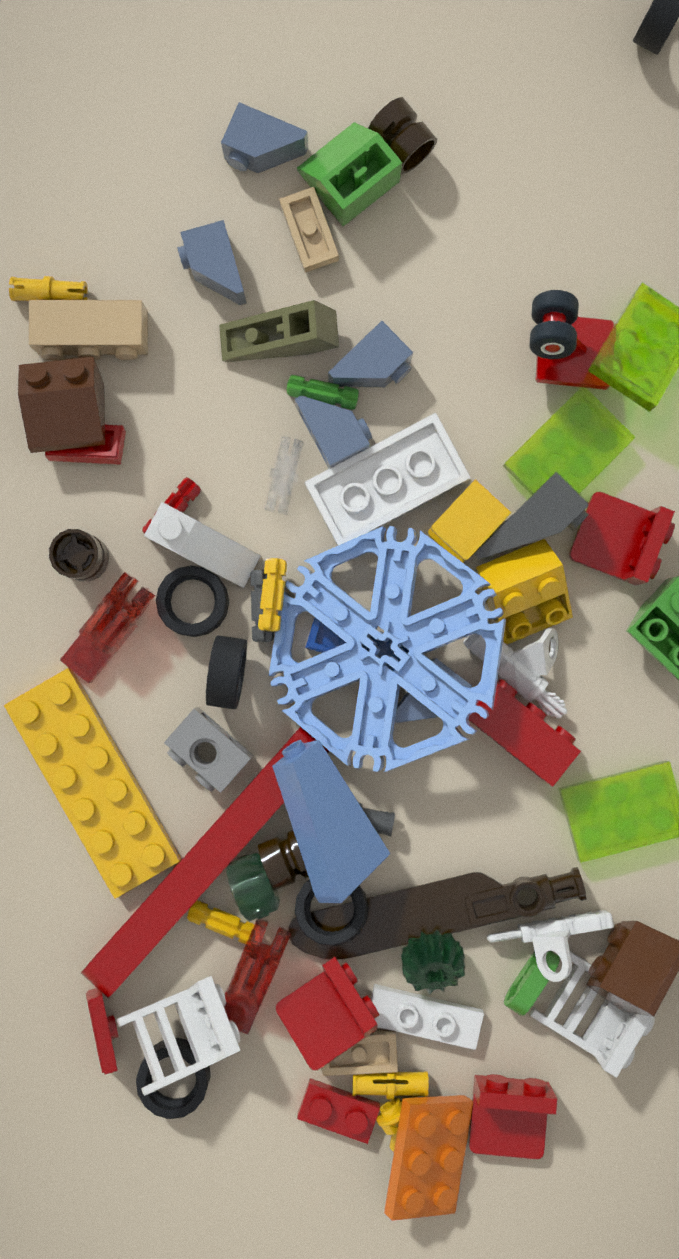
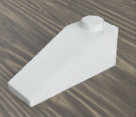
[144,502,261,588]

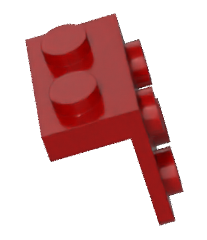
[569,492,675,585]
[275,957,379,1071]
[469,1074,557,1159]

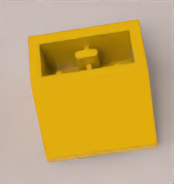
[476,539,573,645]

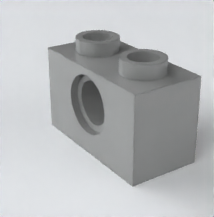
[164,707,254,793]

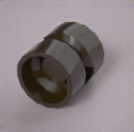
[368,97,437,174]
[49,529,109,581]
[258,830,309,890]

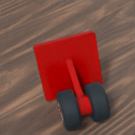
[529,290,614,390]

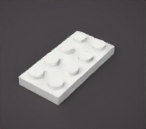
[304,413,471,546]

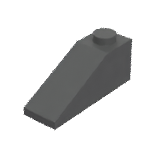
[474,471,589,559]

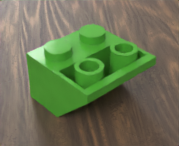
[297,122,402,227]
[626,576,679,681]

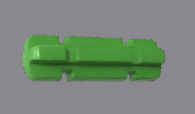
[286,375,359,410]

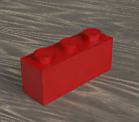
[468,678,581,787]

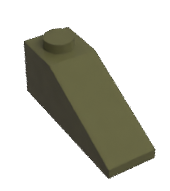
[219,300,339,362]

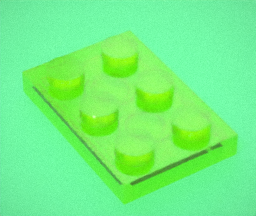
[588,282,679,412]
[502,387,636,495]
[558,760,679,863]

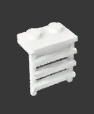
[530,951,655,1078]
[117,976,241,1096]

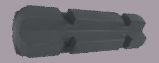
[250,569,274,642]

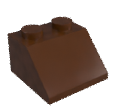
[18,356,105,453]
[586,921,679,1017]

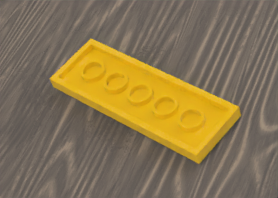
[3,668,181,899]

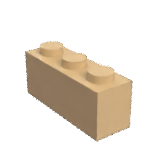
[28,300,148,360]

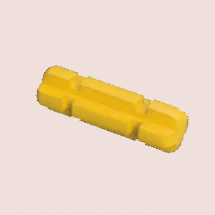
[258,558,287,632]
[187,900,259,946]

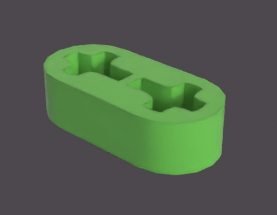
[504,951,560,1016]

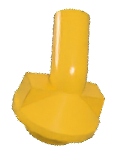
[376,1098,402,1152]

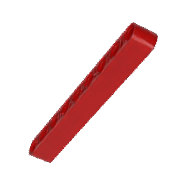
[81,727,329,998]

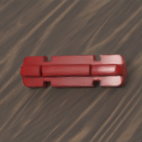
[142,477,201,542]

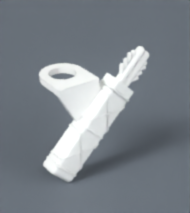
[463,628,567,719]
[487,910,614,982]

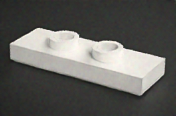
[371,984,484,1050]

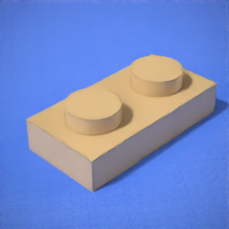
[279,187,339,273]
[322,1029,398,1076]

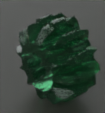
[226,852,280,922]
[401,929,466,995]

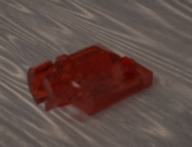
[60,572,156,683]
[223,919,291,1035]

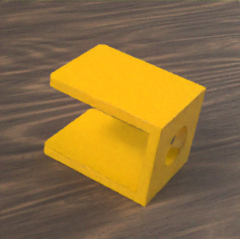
[428,479,512,563]

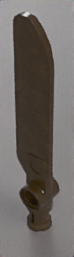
[288,867,587,960]

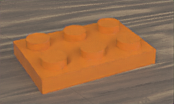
[384,1095,473,1221]

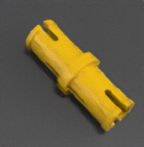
[9,276,88,301]
[352,1071,429,1100]

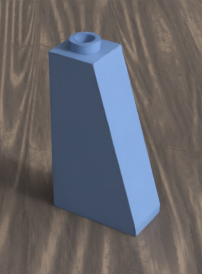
[272,740,390,903]

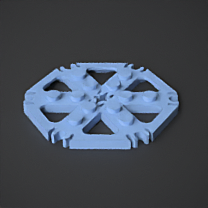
[269,526,506,772]

